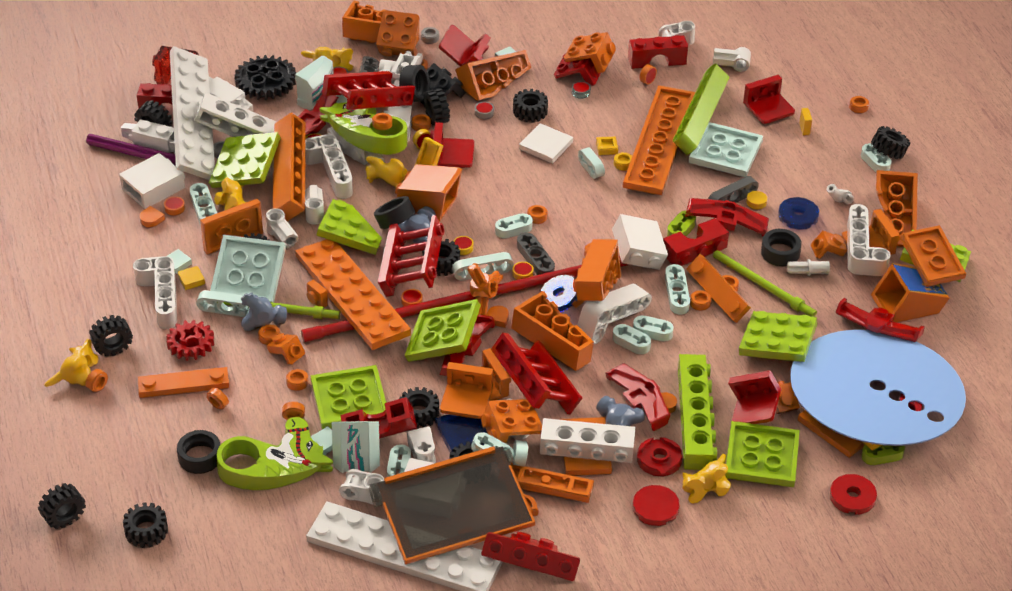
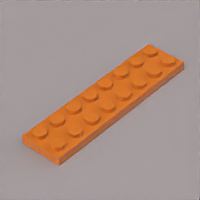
[623,85,695,195]
[295,239,411,350]

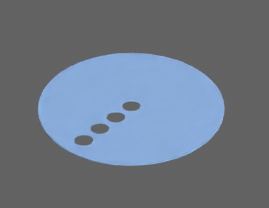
[790,329,966,446]

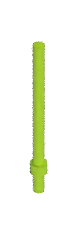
[713,250,817,317]
[217,302,341,319]

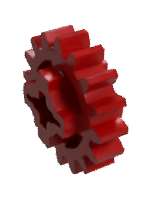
[166,320,215,361]

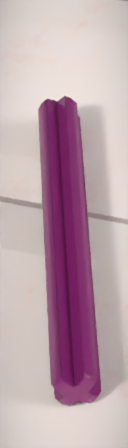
[86,134,176,166]

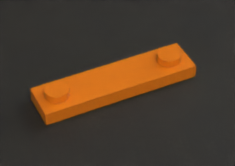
[686,254,751,323]
[138,367,229,398]
[498,463,594,503]

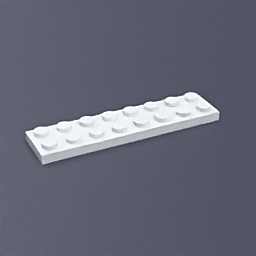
[170,46,215,180]
[306,501,503,591]

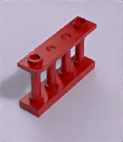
[322,71,415,110]
[378,215,445,297]
[491,332,583,415]

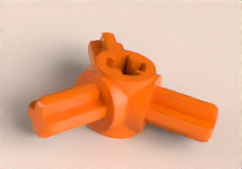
[467,263,503,315]

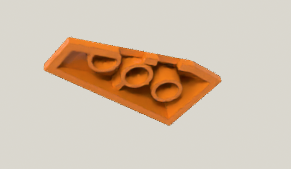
[455,50,532,101]
[876,170,918,246]

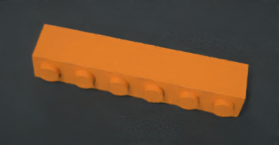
[273,112,306,221]

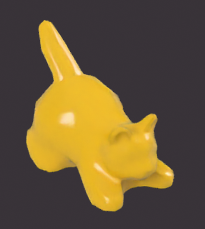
[301,46,353,71]
[365,156,408,189]
[214,177,246,210]
[44,339,99,387]
[682,454,731,504]

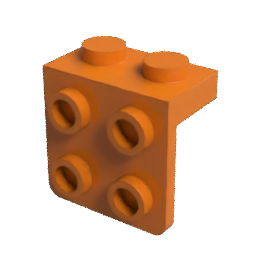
[376,10,420,56]
[564,32,616,73]
[841,209,900,255]
[481,348,511,401]
[440,362,493,419]
[481,399,542,443]

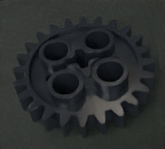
[234,55,296,100]

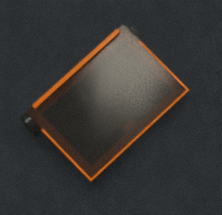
[369,446,535,565]

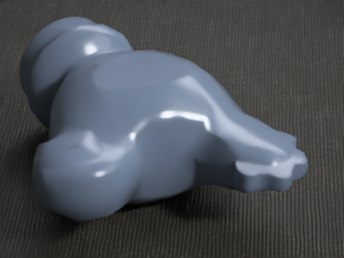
[399,206,436,244]
[241,292,287,331]
[596,396,645,426]

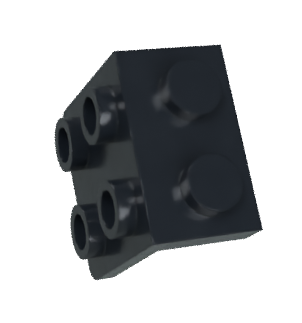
[421,63,466,105]

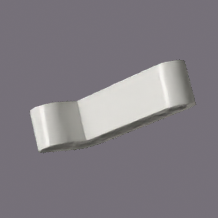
[305,134,353,199]
[847,204,891,276]
[133,256,177,330]
[577,284,652,344]

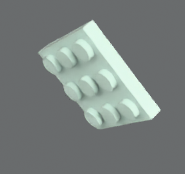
[689,122,763,177]
[210,235,286,302]

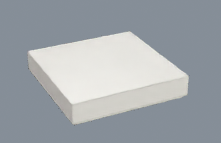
[519,123,573,164]

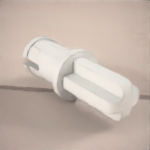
[787,259,830,276]

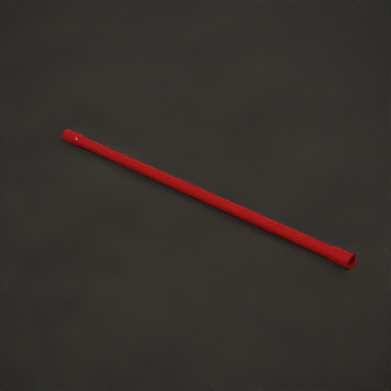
[301,255,628,342]

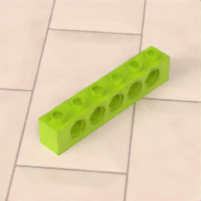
[678,354,717,470]

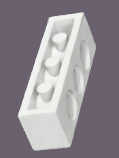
[194,92,276,137]
[540,418,635,463]

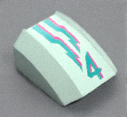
[295,56,333,110]
[332,421,380,473]

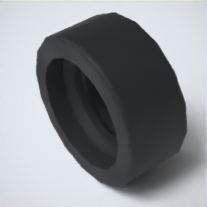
[399,65,430,102]
[374,196,415,229]
[761,228,802,267]
[177,430,221,474]

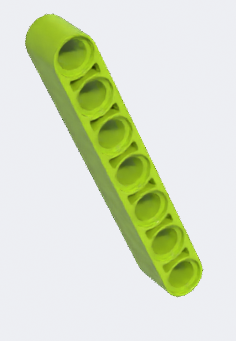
[673,63,729,155]

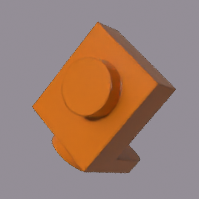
[811,230,847,259]
[266,333,305,365]
[776,381,800,414]

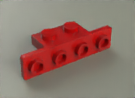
[481,532,580,581]

